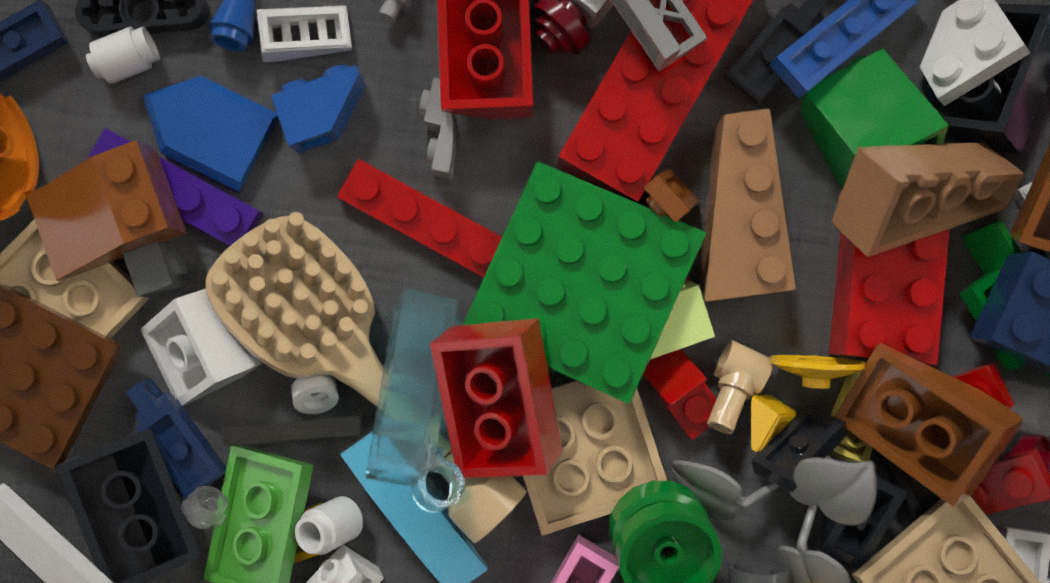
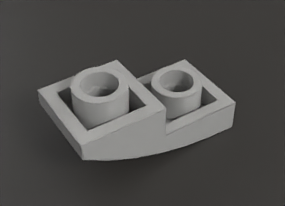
[419,78,456,180]

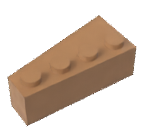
[831,142,1024,257]

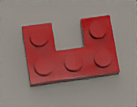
[952,362,1050,515]

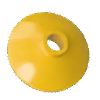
[770,355,866,389]

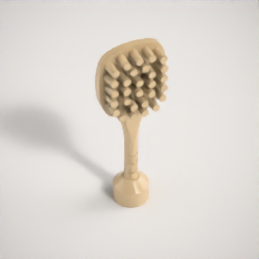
[206,212,527,544]

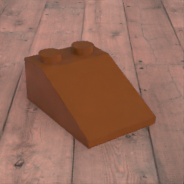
[26,140,187,281]
[834,343,1025,506]

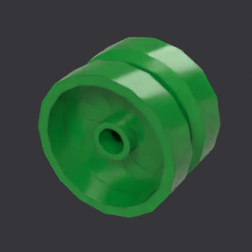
[609,481,723,583]

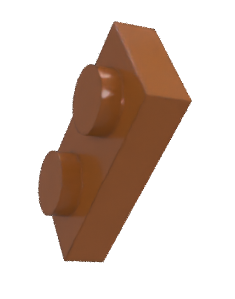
[644,168,699,223]

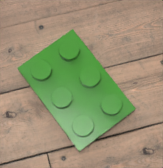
[203,445,314,583]

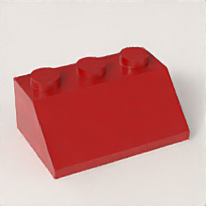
[437,0,533,120]

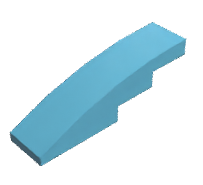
[340,426,488,583]

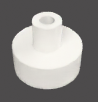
[291,374,339,414]

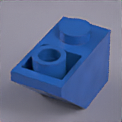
[271,64,366,154]

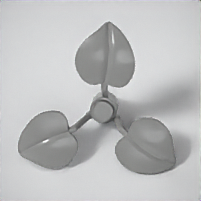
[672,455,876,583]

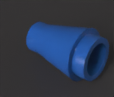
[209,0,255,52]

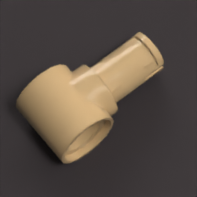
[707,340,773,434]

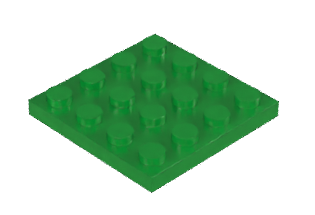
[463,161,706,404]

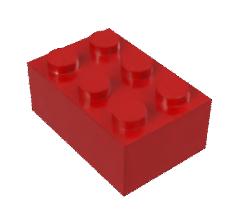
[829,229,950,365]
[430,318,562,478]

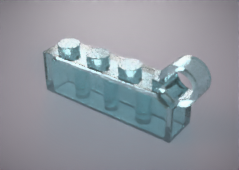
[365,288,465,512]

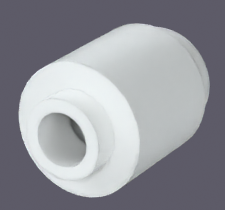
[86,26,160,84]
[295,496,363,555]

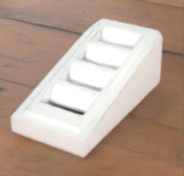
[257,5,352,62]

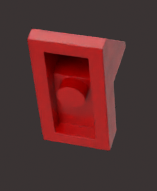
[643,349,717,440]

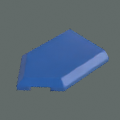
[142,76,278,193]

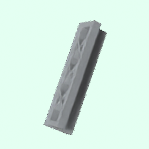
[611,0,707,72]

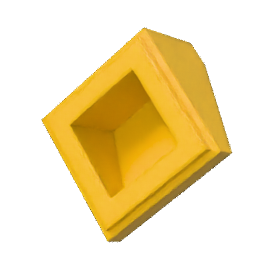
[751,394,796,452]

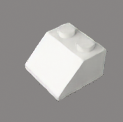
[140,289,262,406]

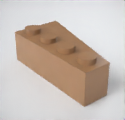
[699,109,796,303]

